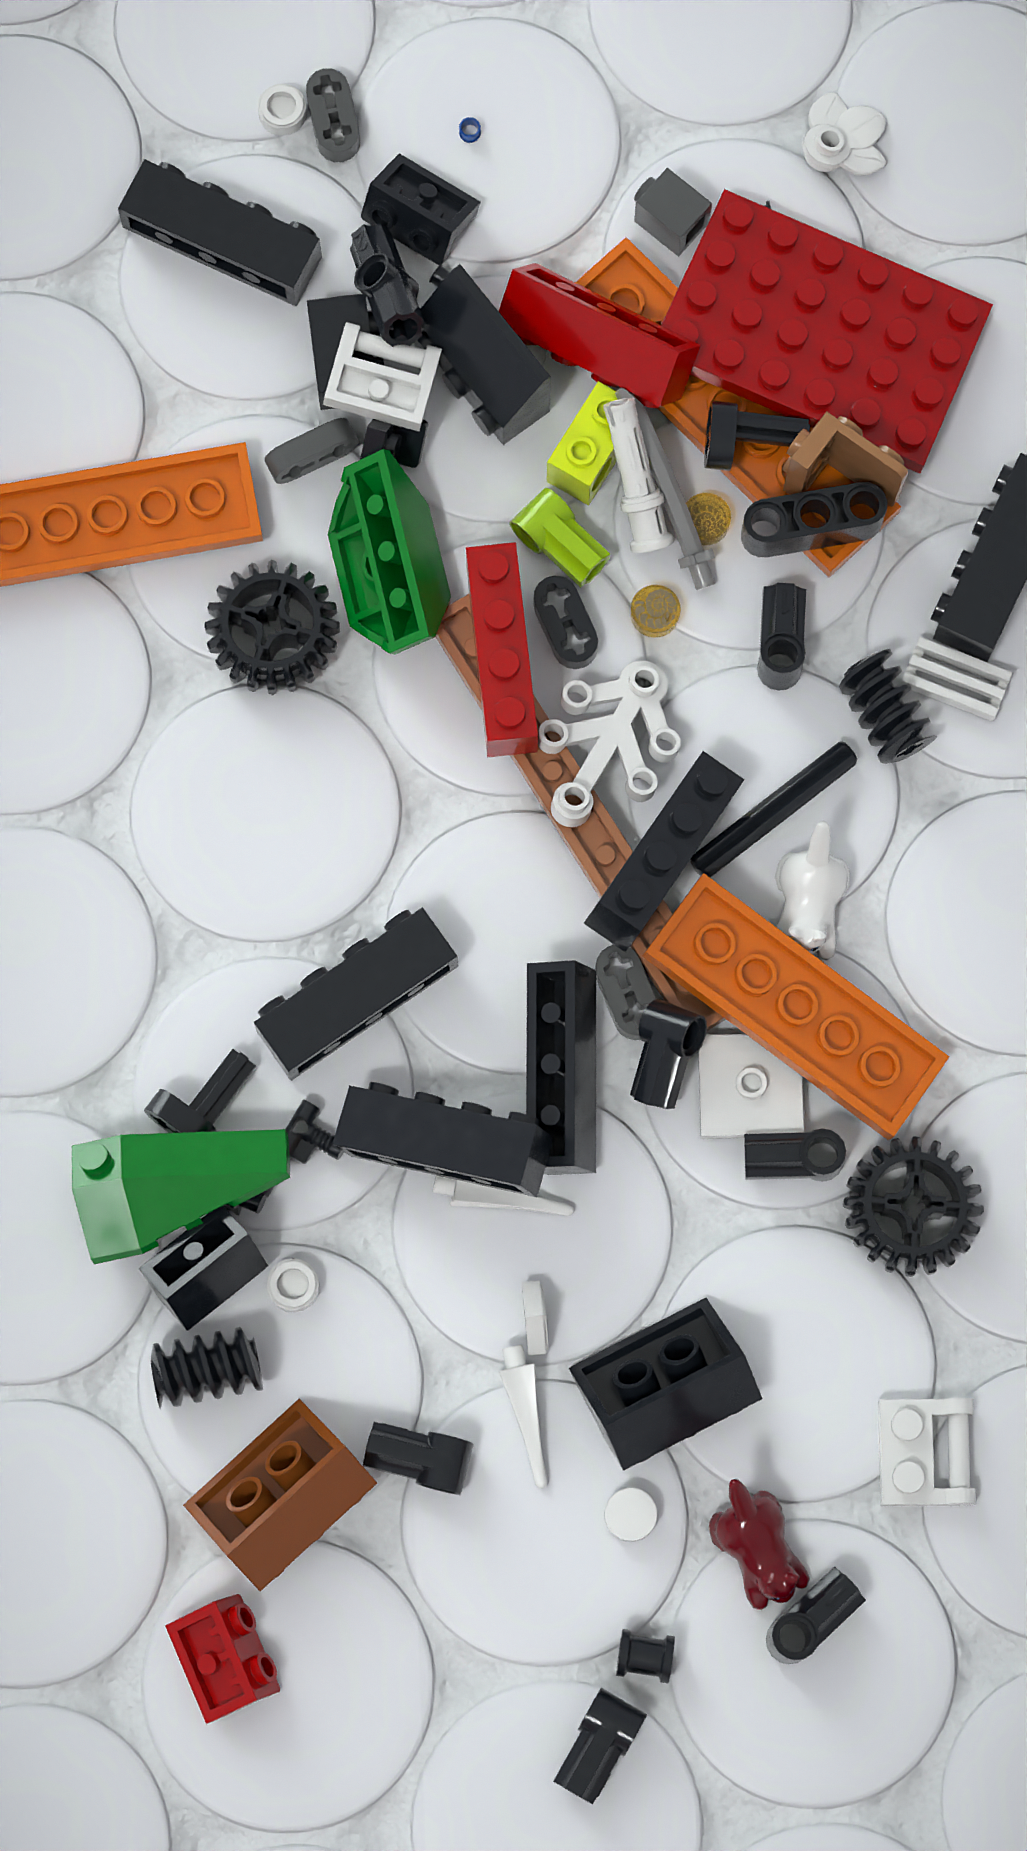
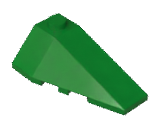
[72,1129,290,1265]

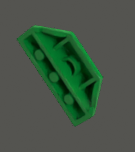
[327,449,451,655]

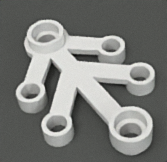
[538,661,681,827]

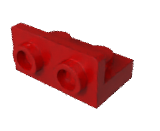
[165,1594,280,1724]

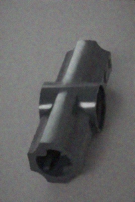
[350,223,424,347]

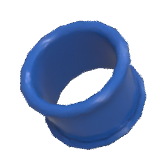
[459,117,481,143]

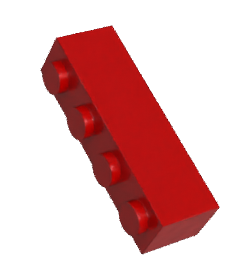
[498,263,701,408]
[466,542,538,758]

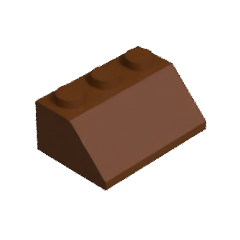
[183,1398,377,1592]

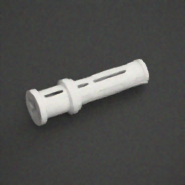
[603,398,674,553]

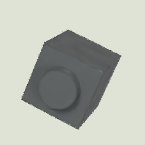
[634,167,712,257]

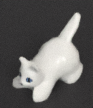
[775,821,850,960]

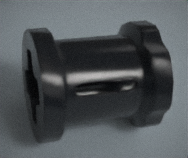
[616,1629,675,1684]

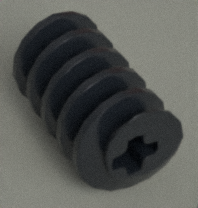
[839,649,938,764]
[151,1327,263,1409]

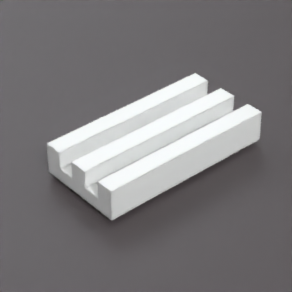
[900,636,1013,721]

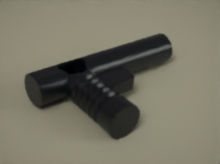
[262,1099,344,1198]

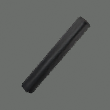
[690,741,857,878]

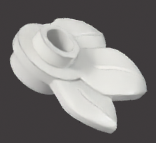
[802,93,886,175]

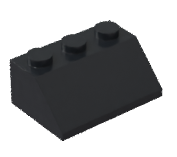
[414,264,551,445]
[569,1298,763,1471]

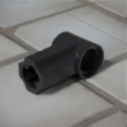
[757,583,806,691]
[630,999,707,1109]
[744,1128,846,1182]
[363,1422,474,1495]
[766,1567,866,1664]
[553,1688,647,1805]

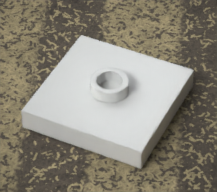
[698,1034,804,1139]

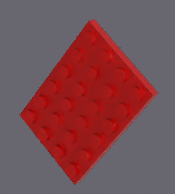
[661,189,993,474]

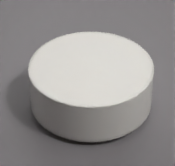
[258,84,307,136]
[267,1259,320,1312]
[604,1488,657,1542]

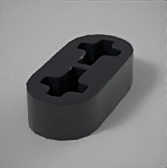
[533,575,598,669]

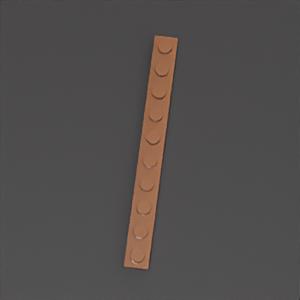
[435,594,726,1031]

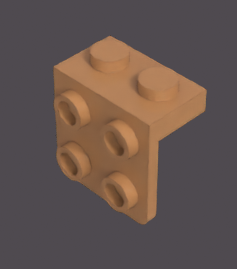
[782,411,908,507]

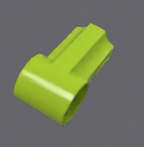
[509,488,610,588]

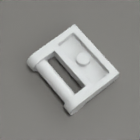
[323,322,442,431]
[878,1398,976,1506]

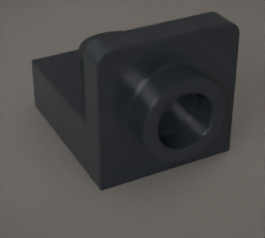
[360,419,428,468]

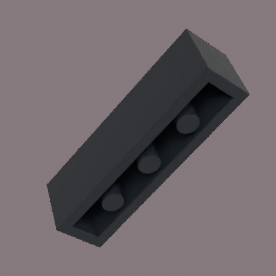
[118,159,322,306]
[930,452,1027,662]
[583,751,745,953]
[253,907,458,1081]
[526,960,596,1175]
[332,1082,554,1197]

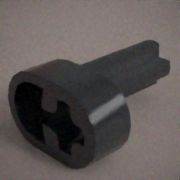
[704,400,810,471]
[144,1049,256,1133]

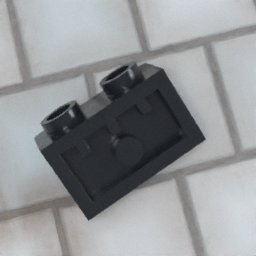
[361,153,481,265]

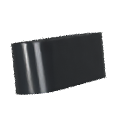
[741,482,887,558]

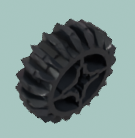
[204,560,340,695]
[843,1136,984,1277]

